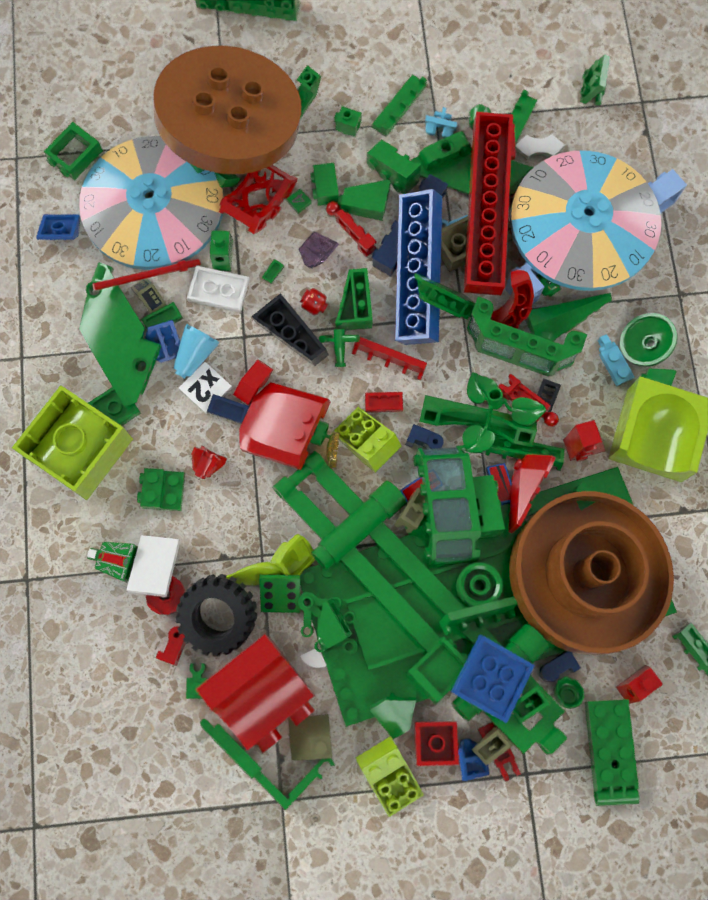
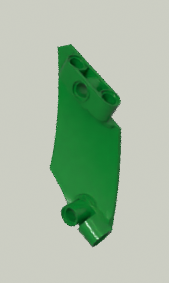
[411,131,534,196]
[79,262,161,407]

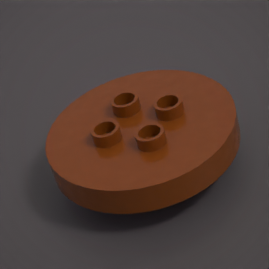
[153,45,301,174]
[510,491,674,655]

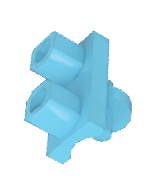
[425,107,457,138]

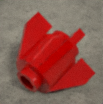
[191,445,227,479]

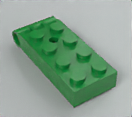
[584,699,640,806]

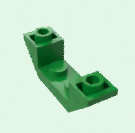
[297,65,321,119]

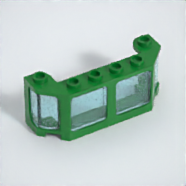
[466,296,588,377]
[413,445,481,566]

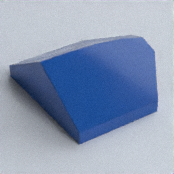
[145,320,181,363]
[458,738,490,781]

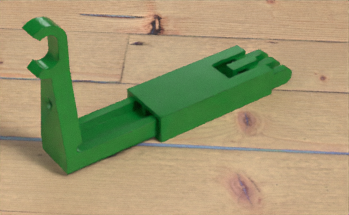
[200,719,335,810]

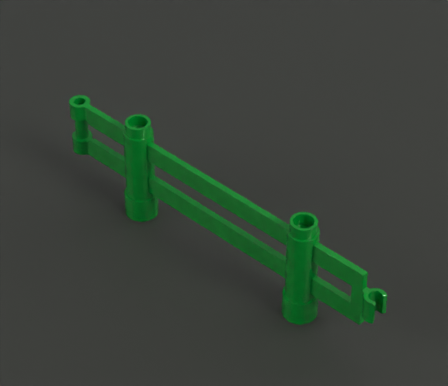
[272,451,567,755]

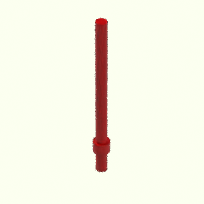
[92,259,201,291]

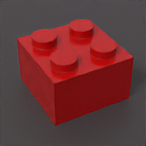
[414,721,459,766]

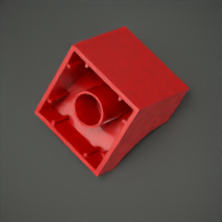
[196,634,315,753]

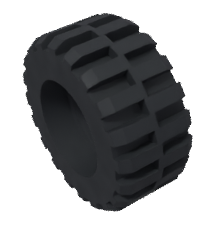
[176,574,257,656]

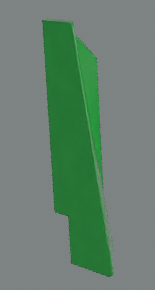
[414,273,475,320]

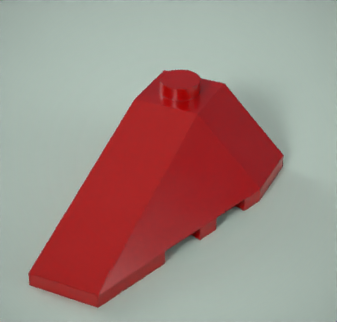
[508,454,556,533]

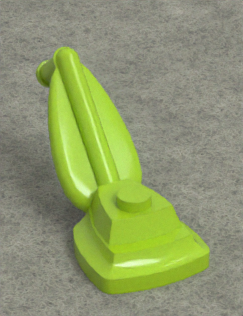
[226,534,315,586]

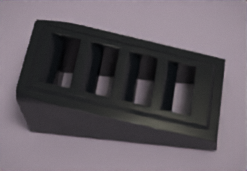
[537,378,561,419]

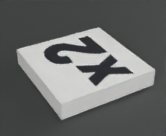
[179,362,232,414]

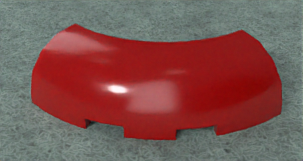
[491,270,534,329]

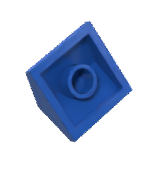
[36,214,80,240]

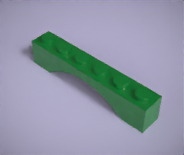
[419,395,537,447]

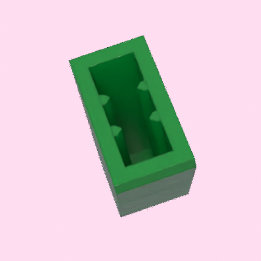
[338,180,391,221]

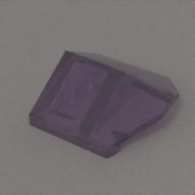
[298,232,339,269]

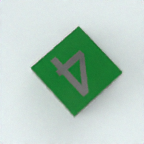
[286,189,312,214]

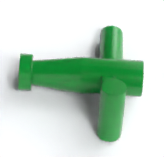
[319,329,360,367]

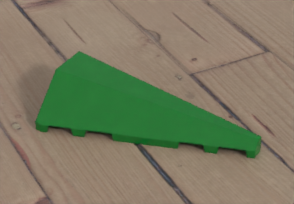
[524,293,612,342]

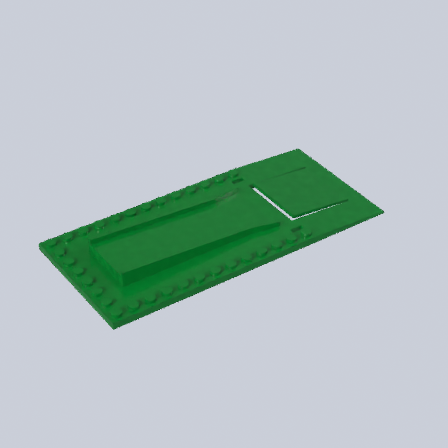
[300,467,677,727]

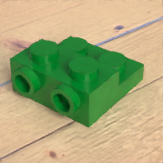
[137,468,185,511]

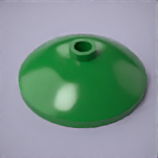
[620,313,678,367]

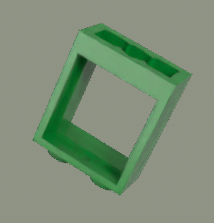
[43,121,103,181]

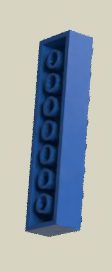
[395,189,442,345]

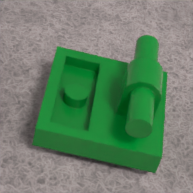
[580,54,610,106]

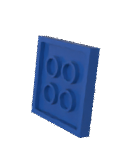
[451,635,535,723]

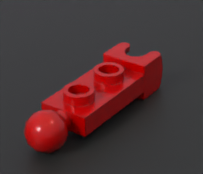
[326,202,377,257]
[498,374,559,427]

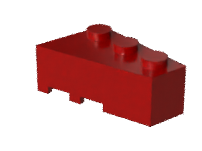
[563,420,606,462]

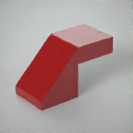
[233,359,274,405]

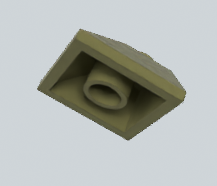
[288,714,333,761]

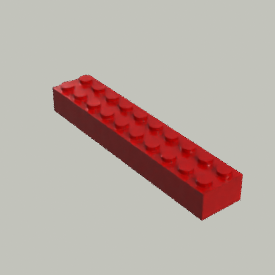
[464,112,513,296]

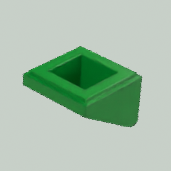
[214,172,240,188]

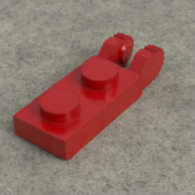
[478,722,521,782]

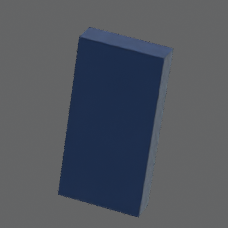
[207,394,249,424]

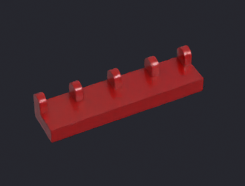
[352,337,427,381]

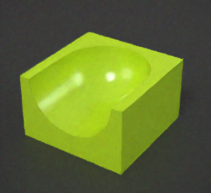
[608,376,708,483]

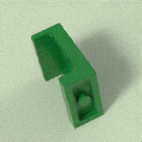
[406,637,468,705]

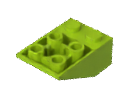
[332,407,402,473]
[356,736,424,817]

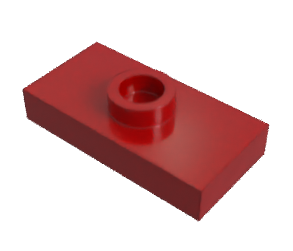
[365,392,403,413]

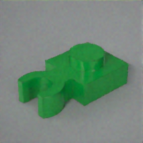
[186,663,208,699]

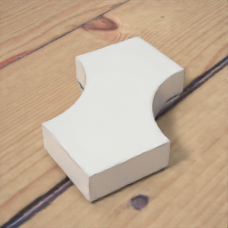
[515,134,565,160]

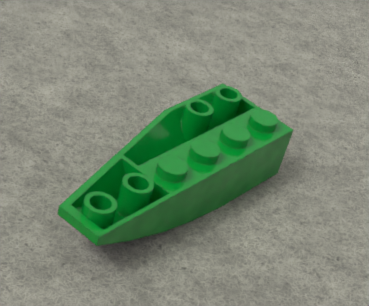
[195,0,300,21]

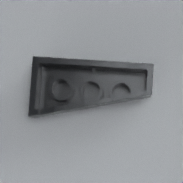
[251,293,329,366]

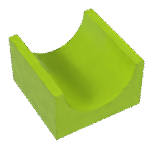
[12,385,133,501]

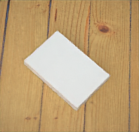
[187,266,250,313]
[127,535,180,597]

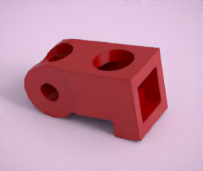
[156,626,186,666]

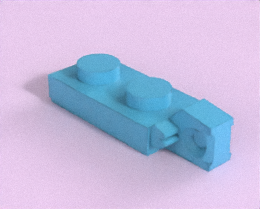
[597,334,635,386]

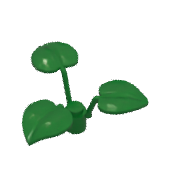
[462,372,546,454]

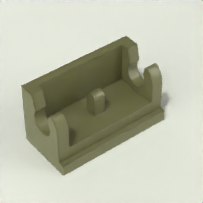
[394,487,425,533]

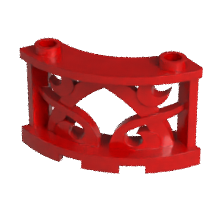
[219,165,298,234]

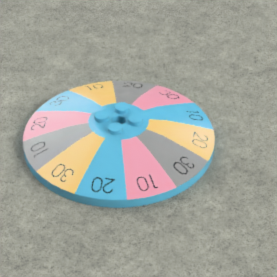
[79,136,224,270]
[510,151,661,291]

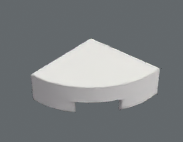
[300,649,327,668]

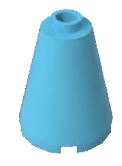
[173,324,219,378]

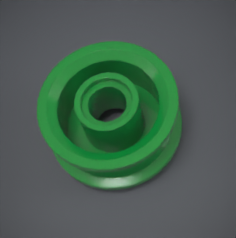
[456,563,503,607]

